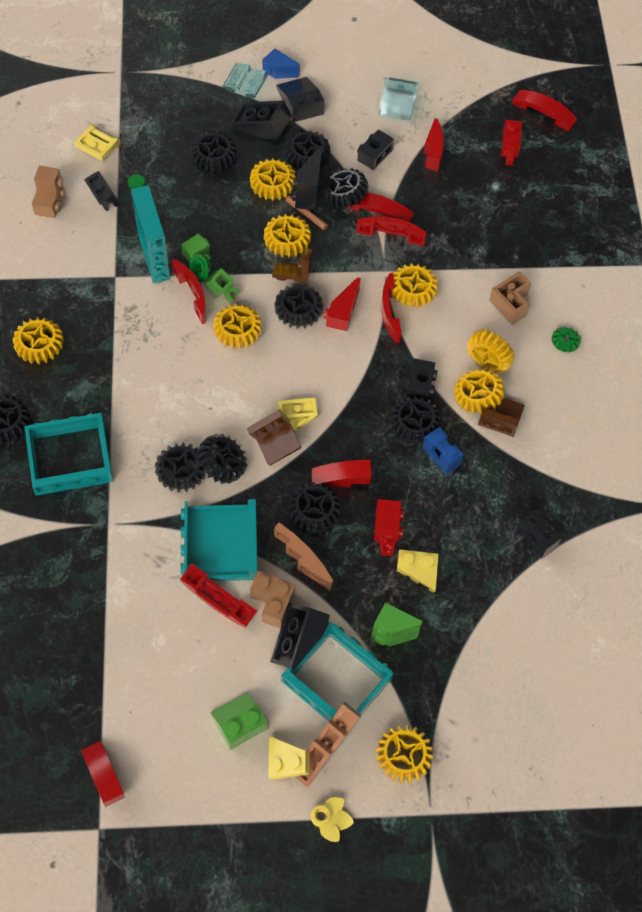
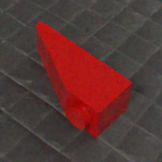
[324,277,361,331]

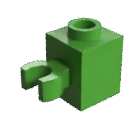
[181,233,212,266]
[204,268,239,302]

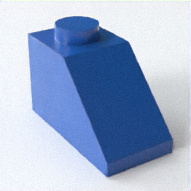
[262,48,300,79]

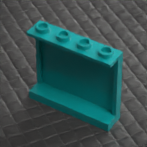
[180,499,257,581]

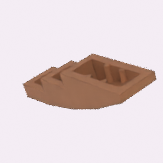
[274,523,333,590]
[295,702,362,787]

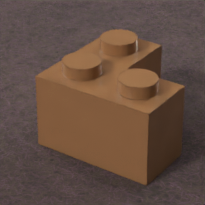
[32,165,66,218]
[489,271,531,325]
[250,571,296,629]

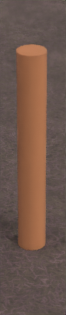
[285,195,328,230]

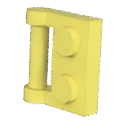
[74,125,120,161]

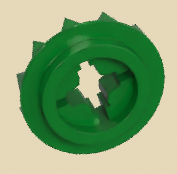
[189,254,211,283]
[552,326,581,352]

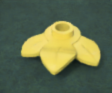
[310,797,354,842]

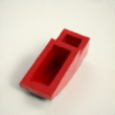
[424,118,443,171]
[312,460,371,487]
[81,741,126,807]

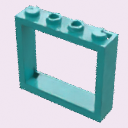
[131,185,170,283]
[25,413,113,496]
[281,622,394,722]

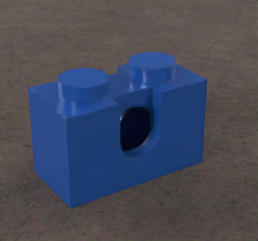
[422,427,464,475]

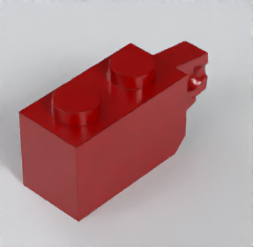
[501,120,522,165]
[374,499,404,556]

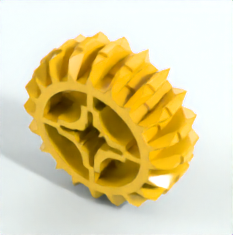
[250,158,296,201]
[264,213,311,258]
[392,263,438,309]
[213,303,262,350]
[13,316,64,364]
[466,329,515,374]
[454,368,505,415]
[375,725,433,784]

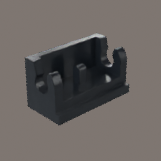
[84,171,120,211]

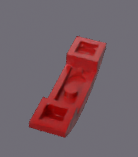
[512,90,577,131]
[347,192,414,222]
[356,216,426,246]
[171,259,206,324]
[381,273,401,343]
[180,564,257,628]

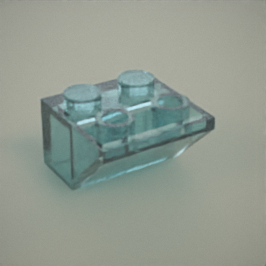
[379,77,419,121]

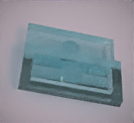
[223,63,268,98]

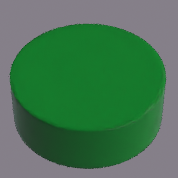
[128,174,145,190]

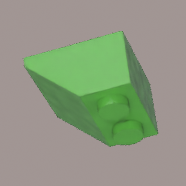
[372,603,423,646]
[210,693,267,750]

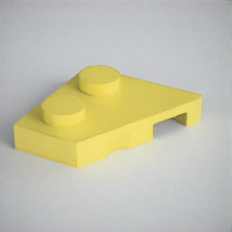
[278,398,318,431]
[397,550,438,592]
[269,737,310,780]

